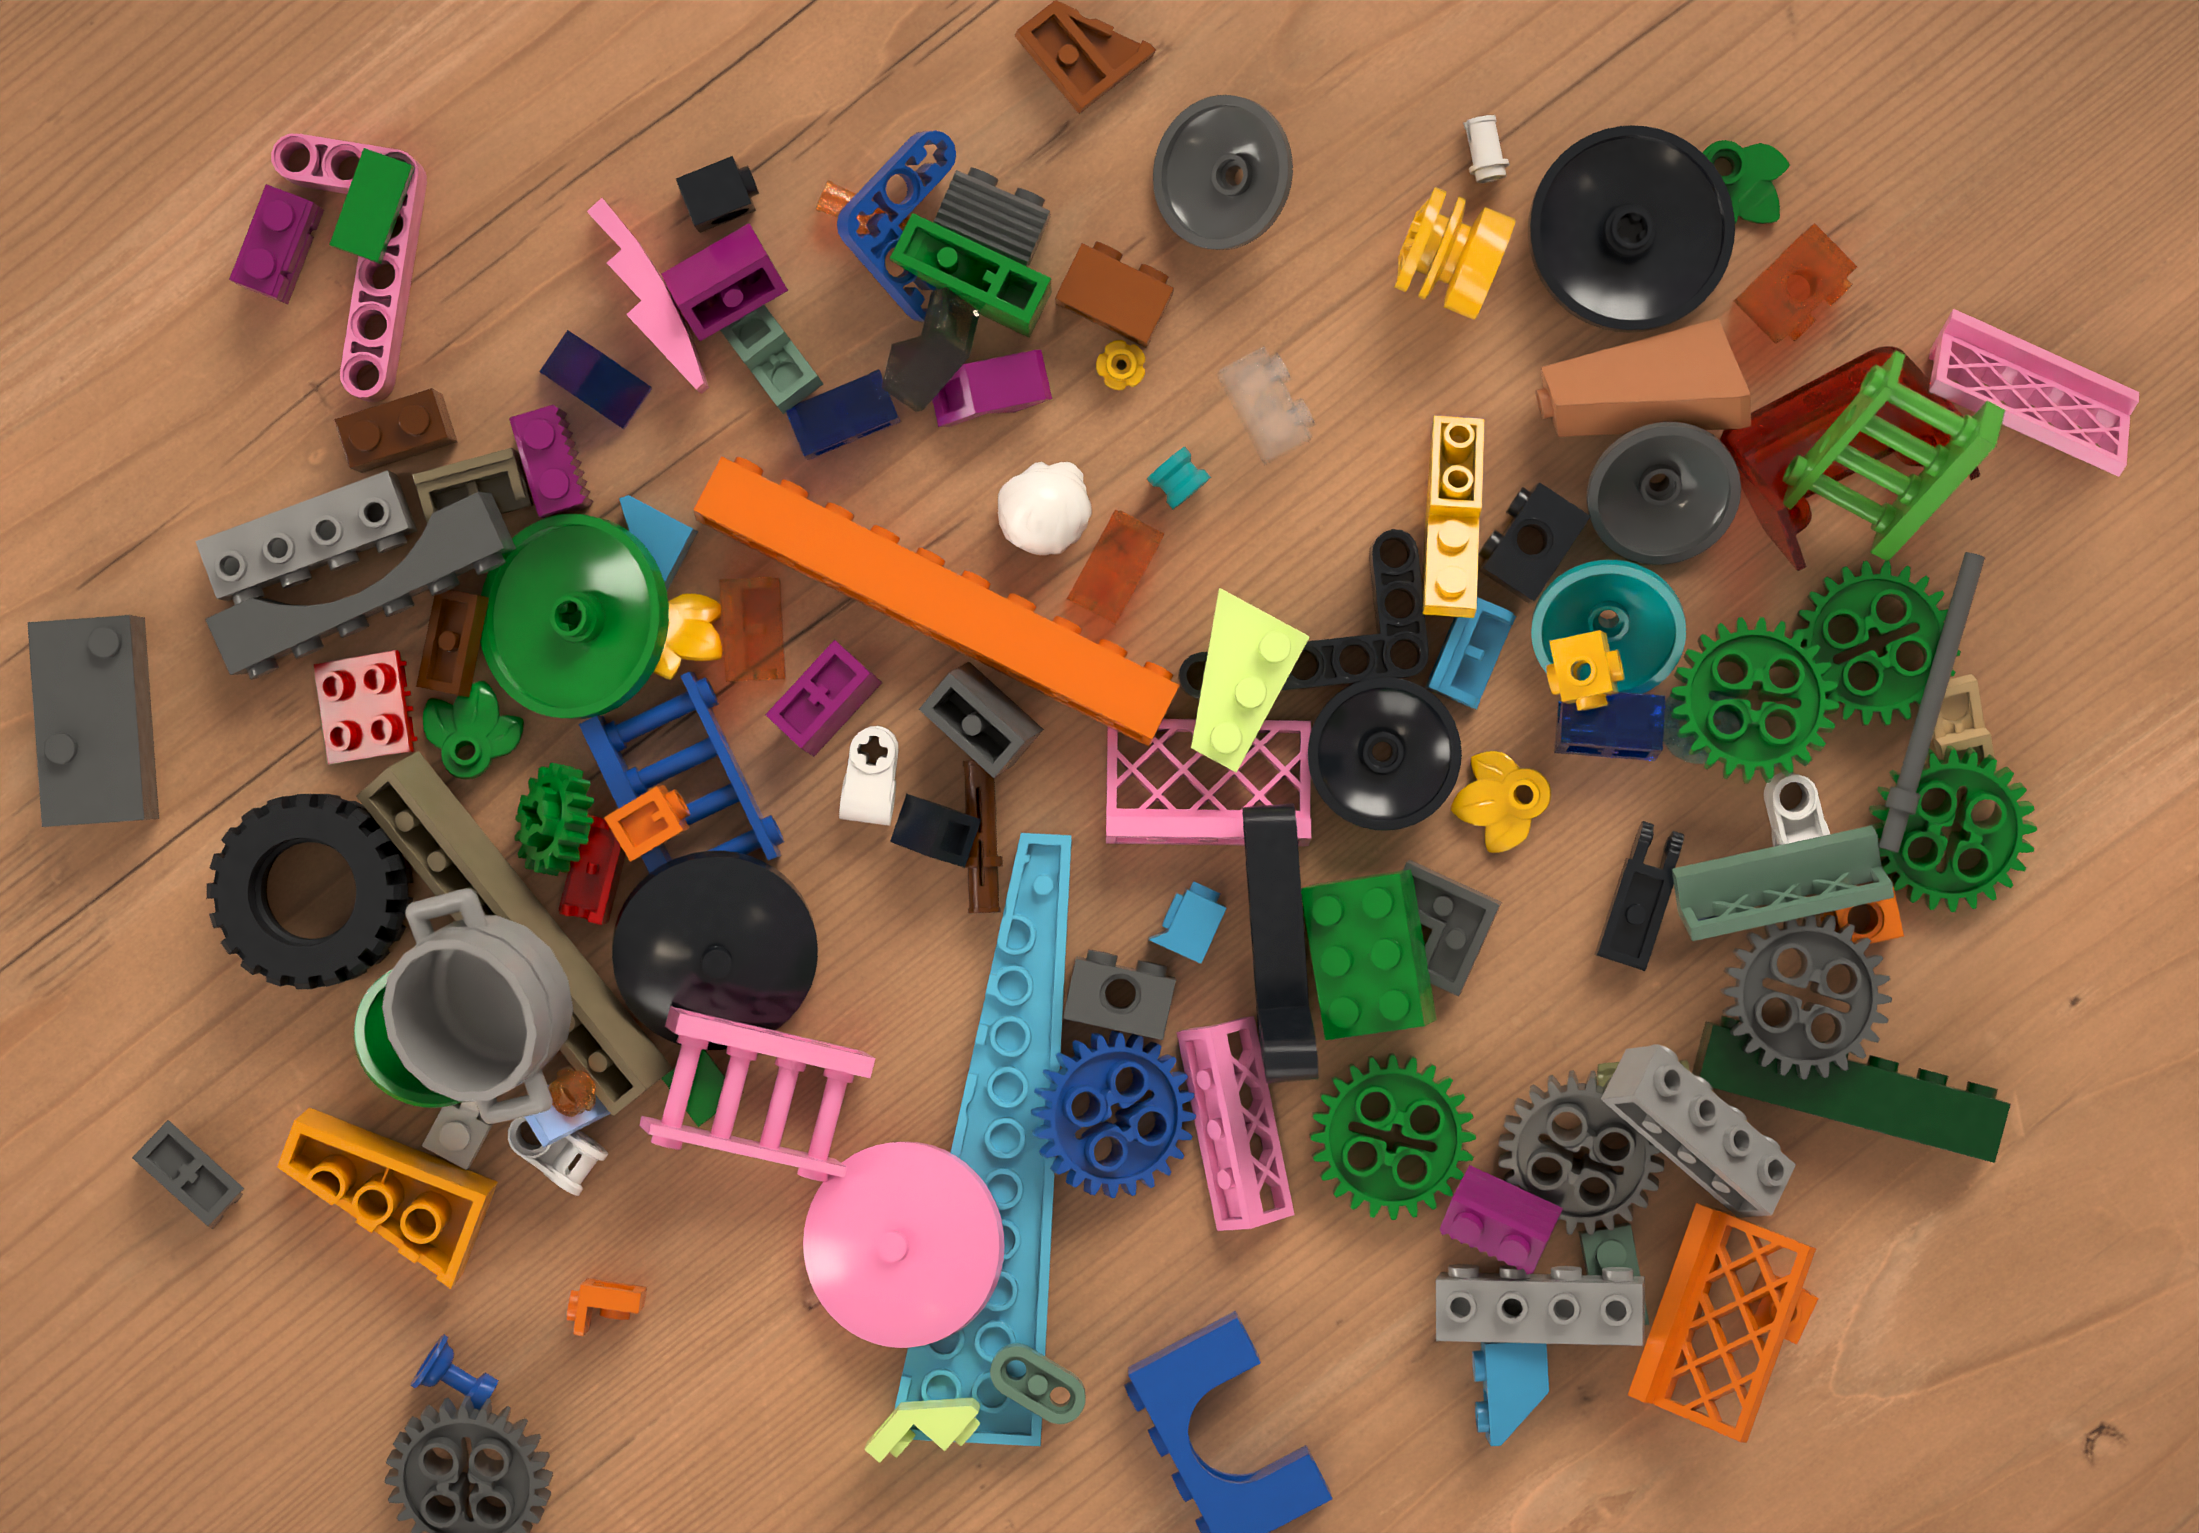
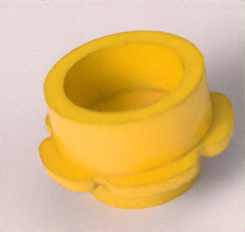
[1096,340,1146,391]

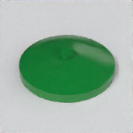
[480,514,669,719]

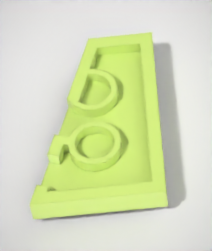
[1191,588,1310,773]

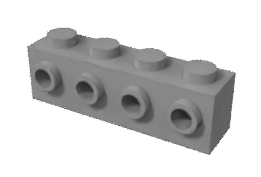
[195,470,418,605]
[1601,1044,1796,1218]
[1436,1264,1645,1346]

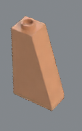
[1535,318,1751,437]

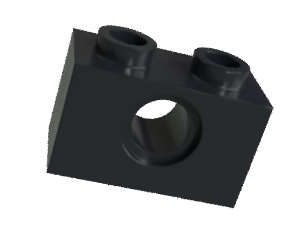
[1478,482,1591,604]

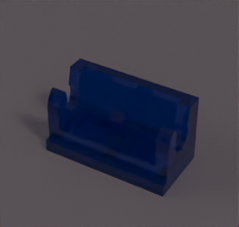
[786,369,901,460]
[1554,692,1666,761]

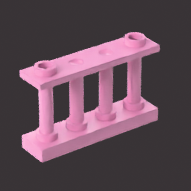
[639,1006,875,1182]

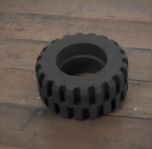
[207,794,414,989]

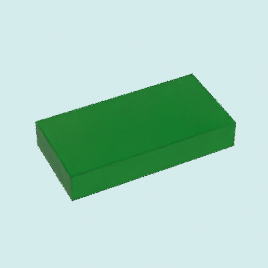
[329,148,415,264]

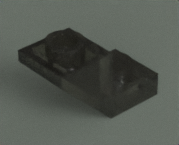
[882,287,980,412]

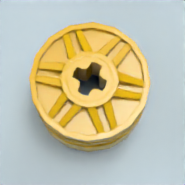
[1394,187,1516,320]

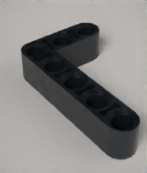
[1178,529,1429,699]
[1242,803,1319,1084]

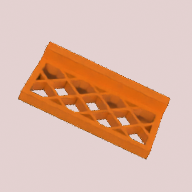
[1627,1203,1816,1443]

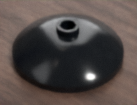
[1307,677,1462,831]

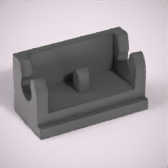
[132,1120,244,1229]

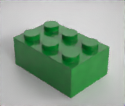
[1301,869,1437,1041]

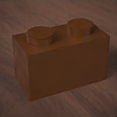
[334,388,458,473]

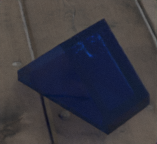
[539,330,652,429]

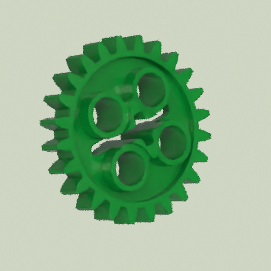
[1792,561,1961,726]
[1670,617,1839,784]
[1869,745,2037,912]
[1309,1053,1476,1220]

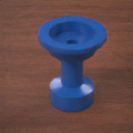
[410,1334,499,1410]

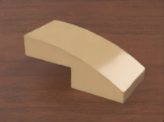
[1933,674,1997,790]

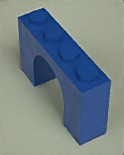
[1124,1311,1332,1533]

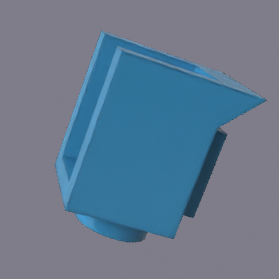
[1149,881,1227,964]

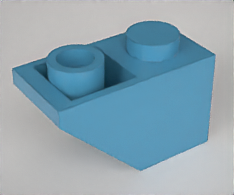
[1472,1342,1549,1446]

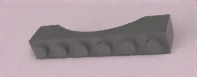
[205,492,516,680]

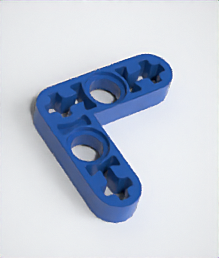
[837,130,956,323]

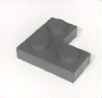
[1403,860,1502,996]

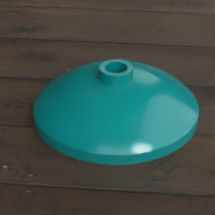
[1531,560,1686,701]

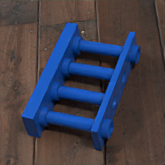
[579,671,784,873]

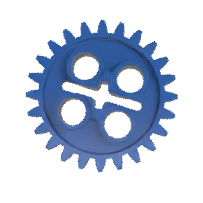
[1031,1031,1196,1198]

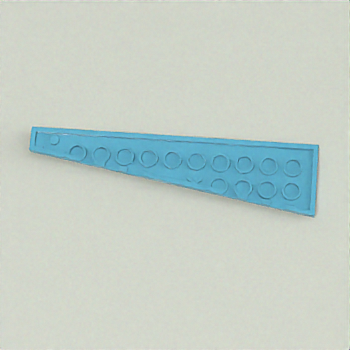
[894,833,1072,1446]

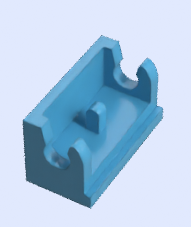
[1424,597,1516,710]

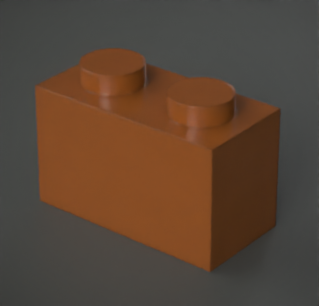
[1055,241,1174,348]

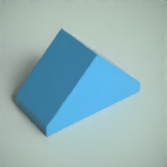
[619,495,698,591]

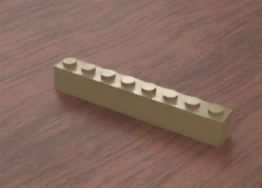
[356,751,673,1116]

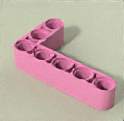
[271,134,427,402]

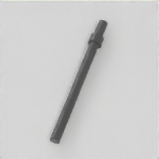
[1878,552,1985,853]

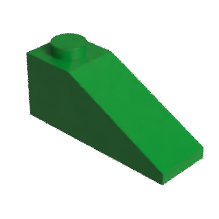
[890,213,1052,338]

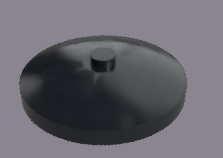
[1528,125,1735,333]
[612,851,818,1050]

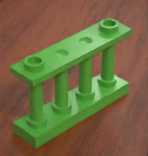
[1782,351,2005,561]

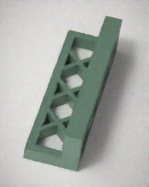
[1672,825,1894,941]

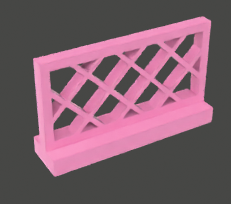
[1929,309,2139,477]
[1106,719,1311,846]

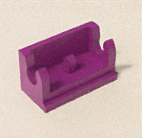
[765,640,883,757]

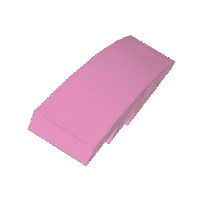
[587,198,709,394]

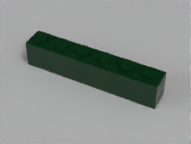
[1692,1016,2011,1163]

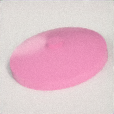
[803,1141,1005,1348]

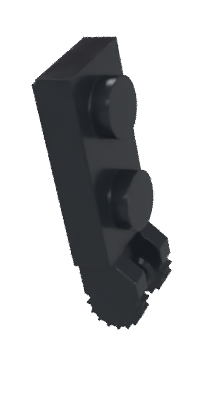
[1594,821,1684,971]

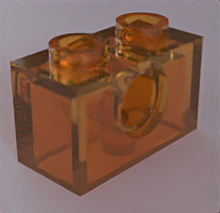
[1733,223,1857,344]

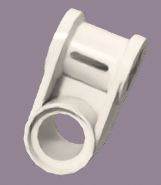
[839,726,899,826]
[1764,773,1830,847]
[508,1117,608,1196]

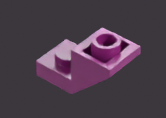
[928,350,1052,427]

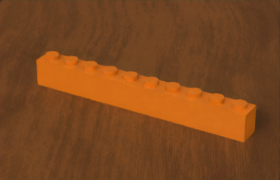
[693,456,1179,747]

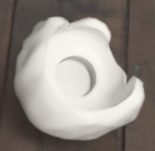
[998,462,1092,555]

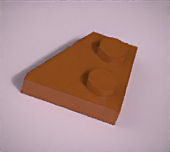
[1015,0,1156,114]

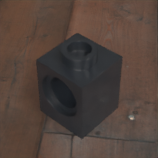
[676,156,760,233]
[890,794,981,868]

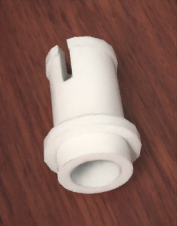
[1463,115,1509,183]

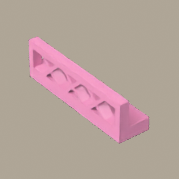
[1176,1016,1295,1231]

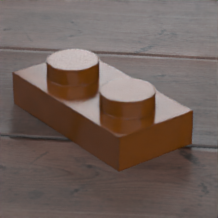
[416,590,489,697]

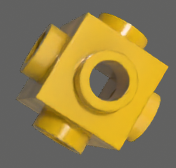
[1546,630,1624,711]

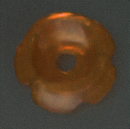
[548,1067,596,1117]

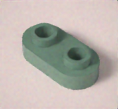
[990,1343,1086,1424]

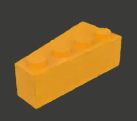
[277,1107,498,1289]

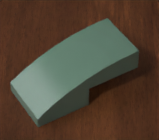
[720,305,824,414]

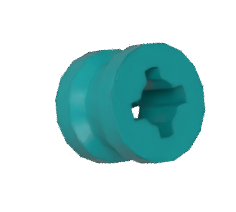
[1147,446,1211,510]

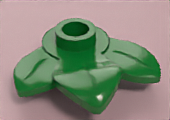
[1702,140,1790,224]
[423,680,524,780]

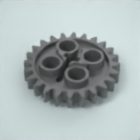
[1721,915,1892,1079]
[1498,1070,1664,1235]
[385,1396,553,1533]

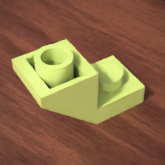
[864,1397,981,1463]

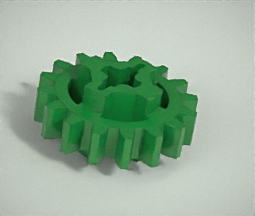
[514,763,594,876]

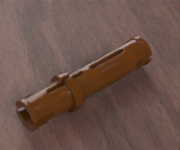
[962,760,1003,913]

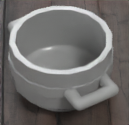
[382,888,573,1124]

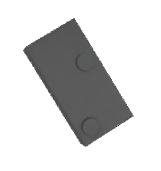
[27,615,159,827]

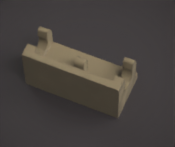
[412,448,533,524]

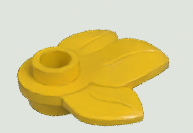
[654,593,723,680]
[1451,751,1552,853]

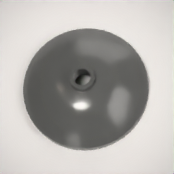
[1153,95,1293,250]
[1586,422,1741,565]

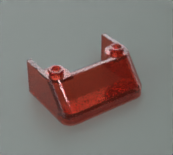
[1720,346,1980,572]

